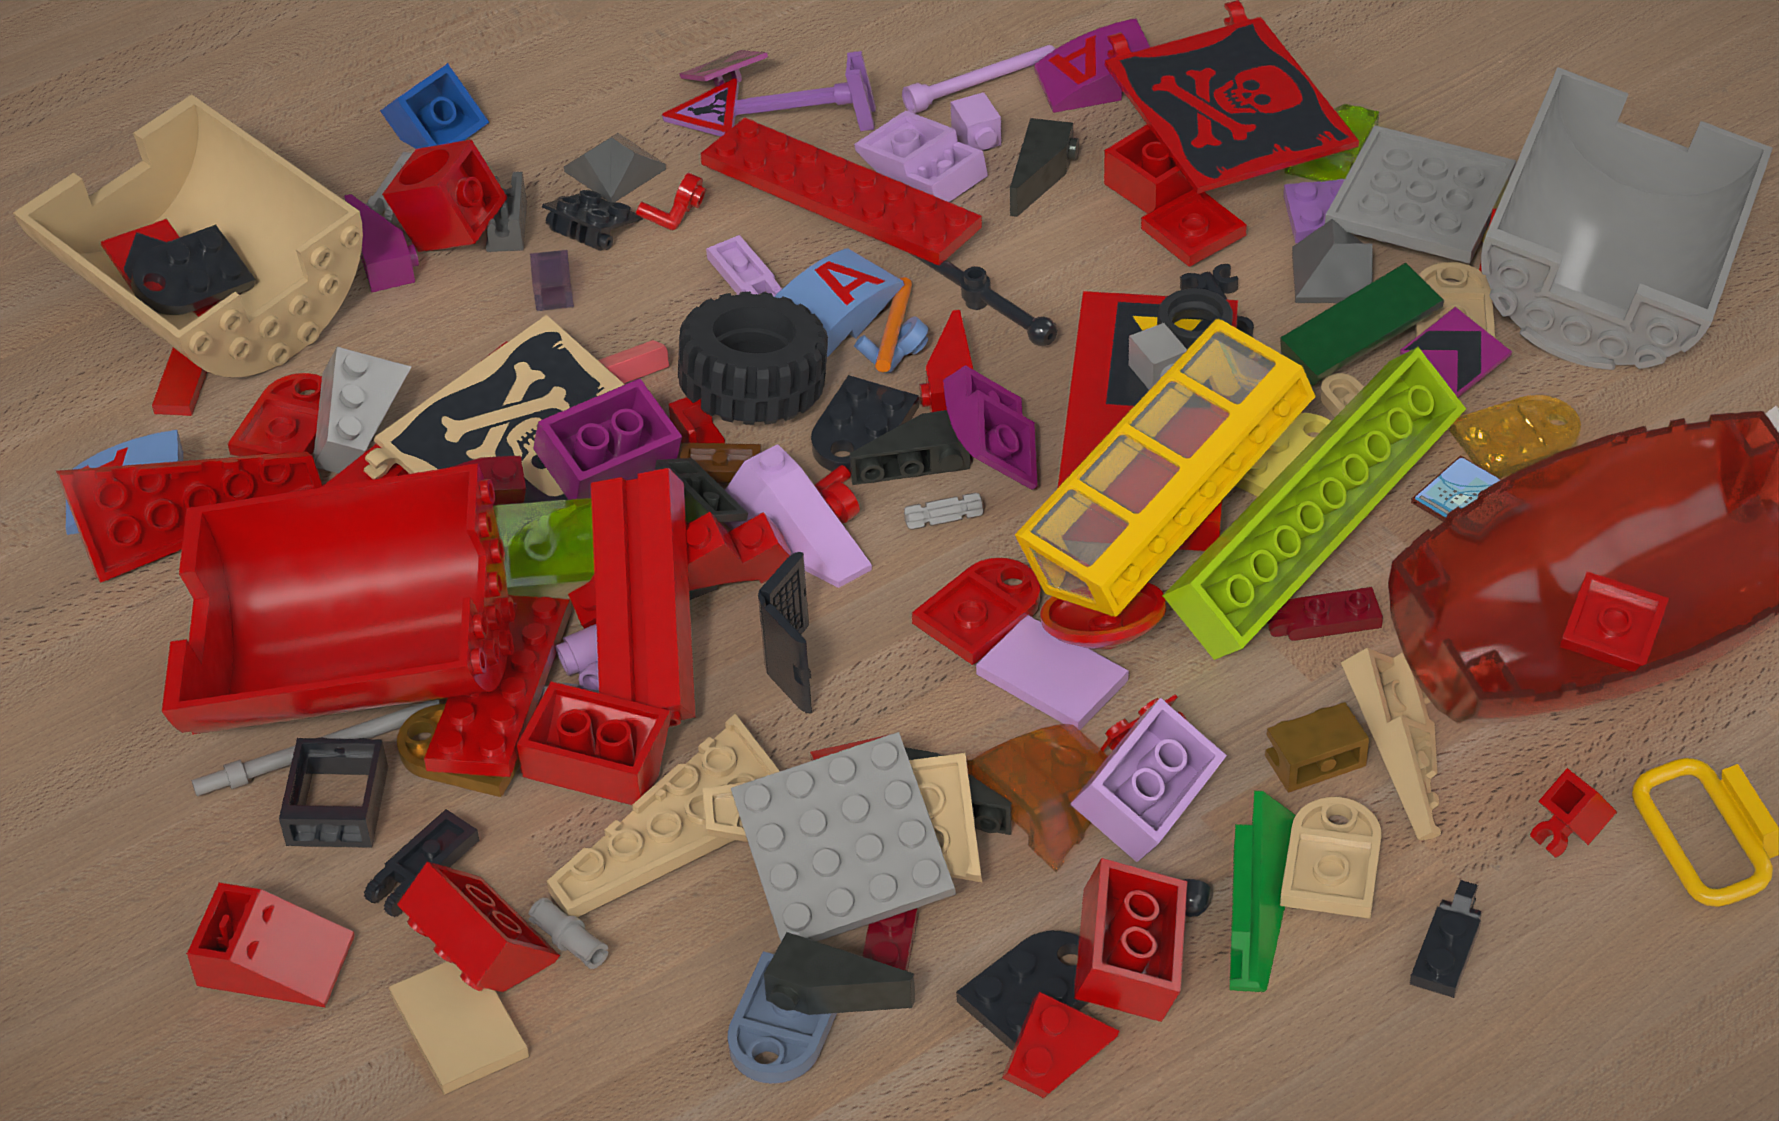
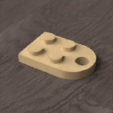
[1415,262,1495,338]
[1280,797,1381,919]

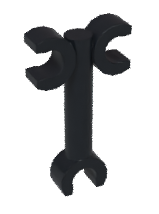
[1180,264,1254,338]

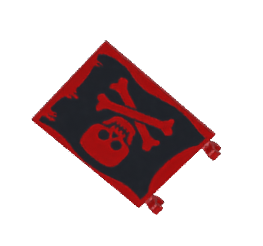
[1105,0,1359,194]

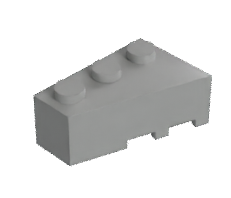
[313,347,411,473]

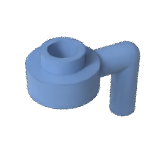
[854,316,928,373]

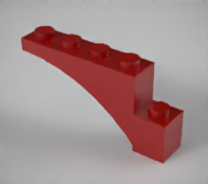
[568,512,792,629]

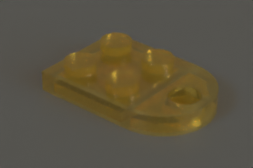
[1449,395,1581,479]

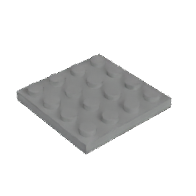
[1325,125,1517,264]
[731,732,956,942]

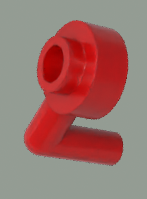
[636,172,706,230]
[814,465,860,523]

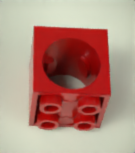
[382,139,507,252]

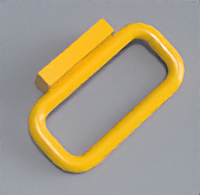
[1632,758,1779,907]

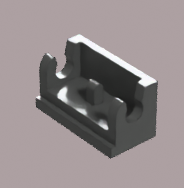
[486,172,527,252]

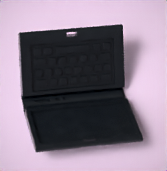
[758,552,812,714]

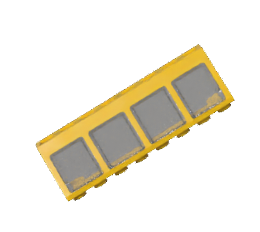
[1015,319,1316,617]

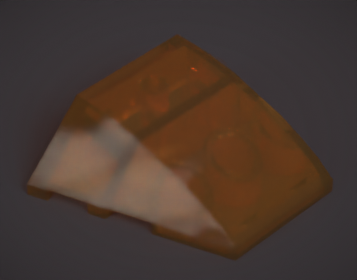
[966,724,1108,872]

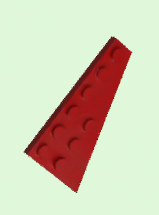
[56,451,322,583]

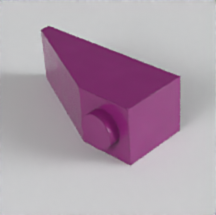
[344,194,419,293]

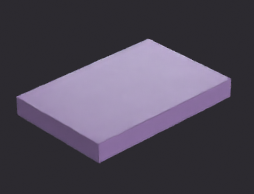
[976,615,1129,732]

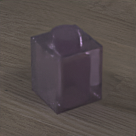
[530,250,574,311]

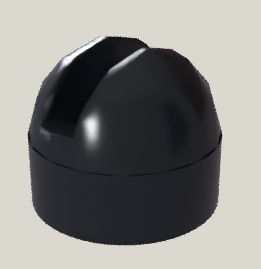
[1183,879,1211,917]

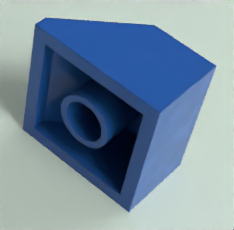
[380,63,489,149]

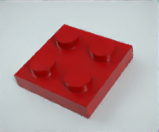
[1141,189,1247,267]
[1560,571,1669,675]

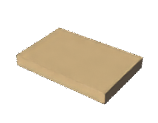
[389,962,529,1095]

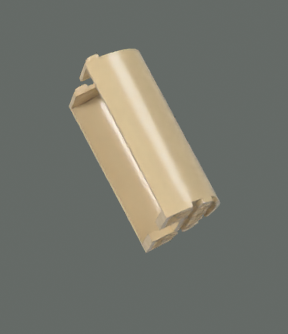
[13,94,363,377]

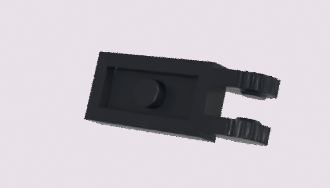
[364,809,480,918]

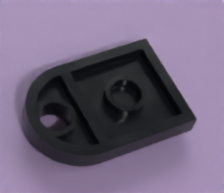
[130,225,256,315]
[811,375,919,475]
[956,930,1089,1051]

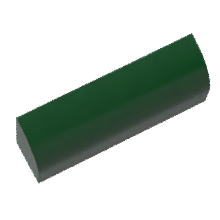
[1280,262,1444,386]

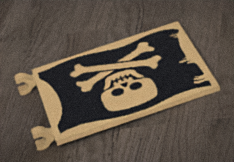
[364,315,625,564]

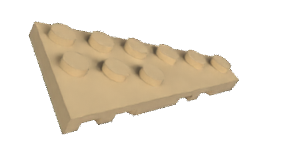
[703,753,982,882]

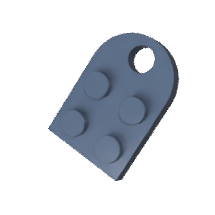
[727,951,837,1084]

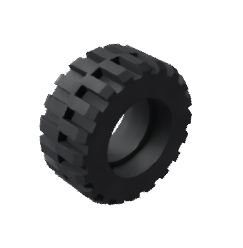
[678,291,828,425]

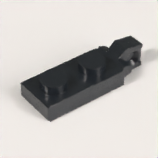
[1410,880,1482,998]

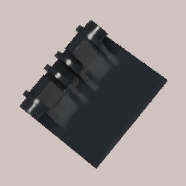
[542,190,643,251]

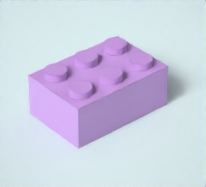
[1070,698,1227,862]

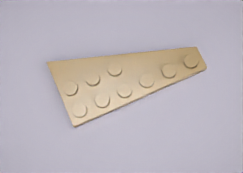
[547,714,780,918]

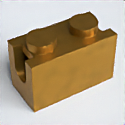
[1265,702,1369,793]

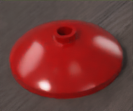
[1040,582,1167,649]

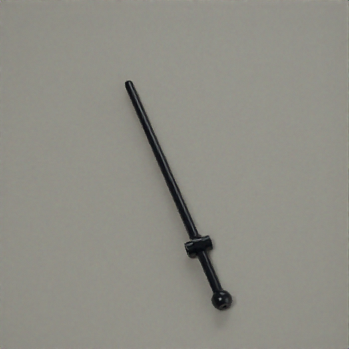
[907,252,1058,347]

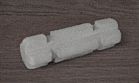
[904,492,983,530]

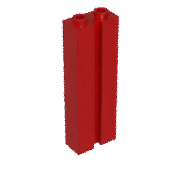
[591,468,696,727]

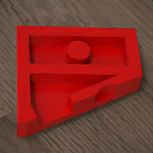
[1002,992,1119,1098]

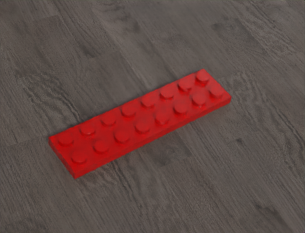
[701,118,982,266]

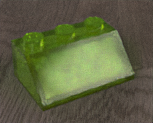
[493,498,594,587]

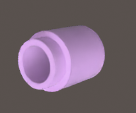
[555,624,598,676]

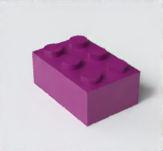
[533,378,682,508]

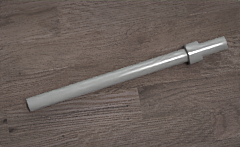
[191,699,440,796]

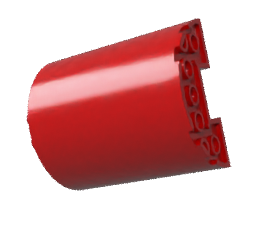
[162,463,515,735]

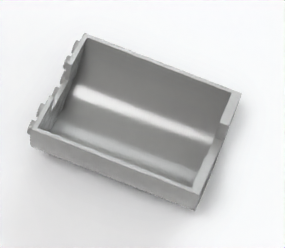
[1481,67,1773,370]

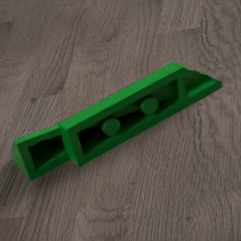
[1229,791,1296,992]

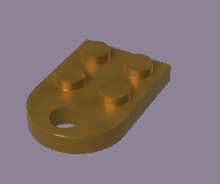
[397,704,520,797]

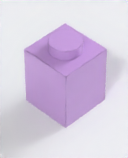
[951,92,1001,151]

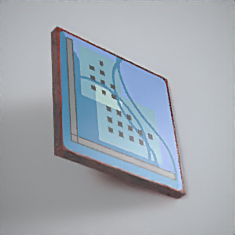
[1411,455,1526,542]

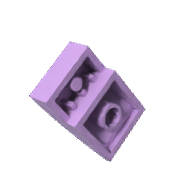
[854,110,988,202]

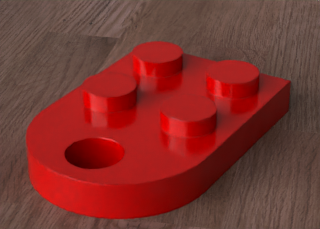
[227,373,322,457]
[911,558,1040,665]

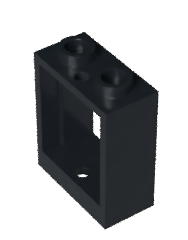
[279,737,388,848]

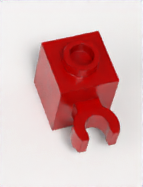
[1530,768,1617,858]

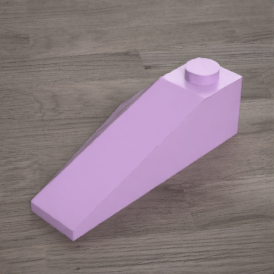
[724,444,872,588]

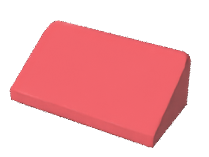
[598,340,669,383]

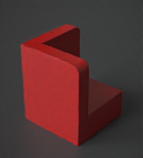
[668,397,725,444]

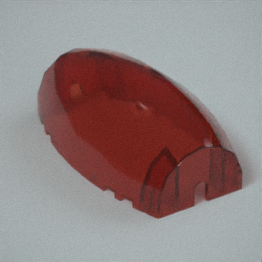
[1388,411,1779,724]

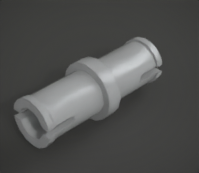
[529,898,608,969]

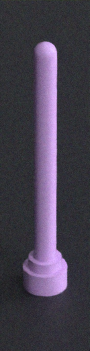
[902,45,1055,114]

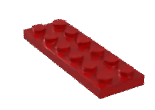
[424,594,572,777]

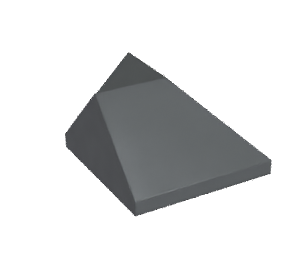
[564,133,666,202]
[1292,219,1372,303]

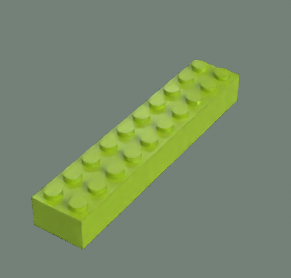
[1162,347,1466,660]

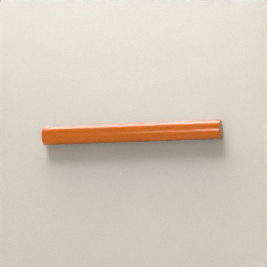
[875,277,912,372]

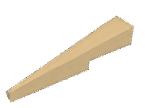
[1341,648,1441,840]

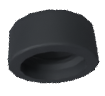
[1157,288,1233,350]

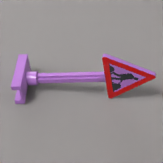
[662,51,876,136]

